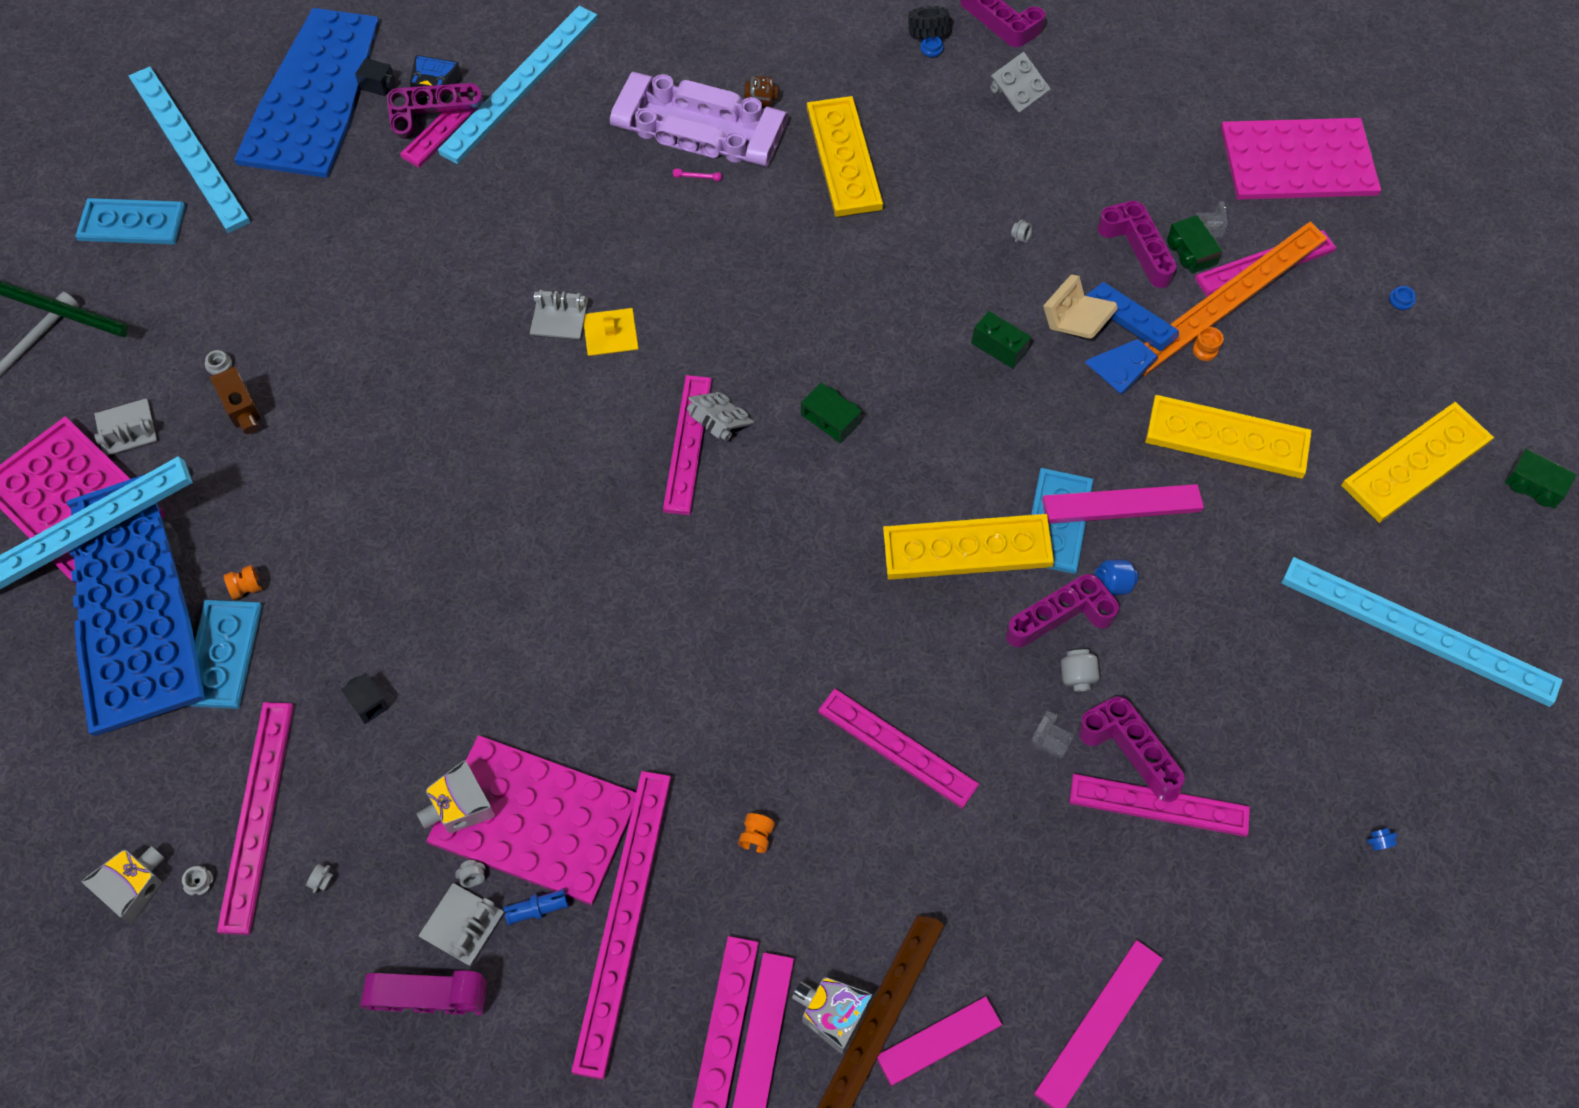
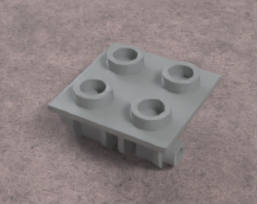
[990,52,1050,112]
[530,289,588,339]
[687,392,755,441]
[94,398,157,456]
[419,883,504,966]

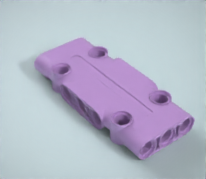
[610,72,788,167]

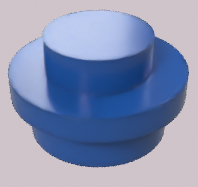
[920,36,943,57]
[1389,286,1416,310]
[1366,828,1398,851]

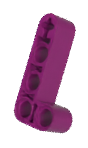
[960,0,1045,47]
[387,83,483,139]
[1097,201,1176,288]
[1006,574,1119,648]
[1079,697,1185,802]
[360,971,487,1016]

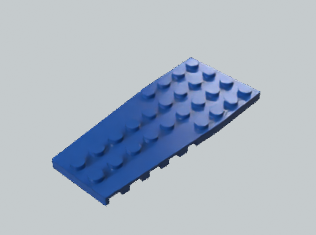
[234,8,379,178]
[67,475,205,736]

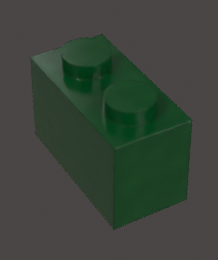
[1167,215,1222,274]
[971,311,1031,369]
[801,382,862,444]
[1504,448,1577,509]

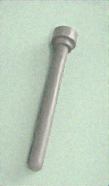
[0,292,79,377]

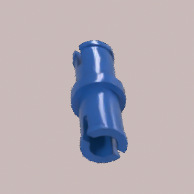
[504,888,569,926]

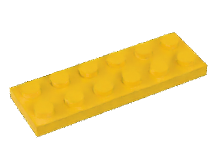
[807,96,883,217]
[1145,395,1312,479]
[1341,402,1494,523]
[883,514,1054,580]

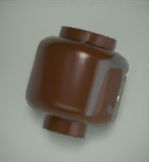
[744,76,778,108]

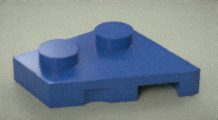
[1085,339,1158,395]

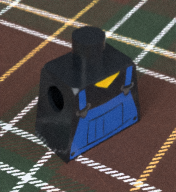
[410,55,462,105]

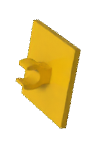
[584,308,638,356]

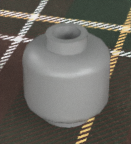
[1061,649,1099,692]

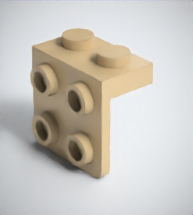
[1043,274,1118,338]

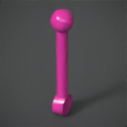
[673,169,722,182]

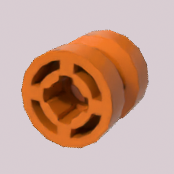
[1193,327,1224,361]
[224,565,262,600]
[738,813,775,853]

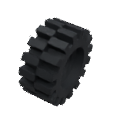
[908,6,950,38]

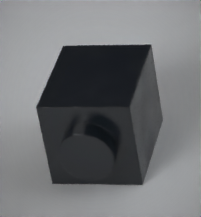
[355,58,396,96]
[341,673,389,724]

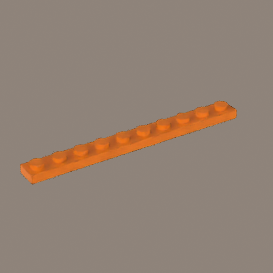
[1143,221,1327,376]

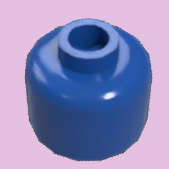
[1094,560,1138,596]

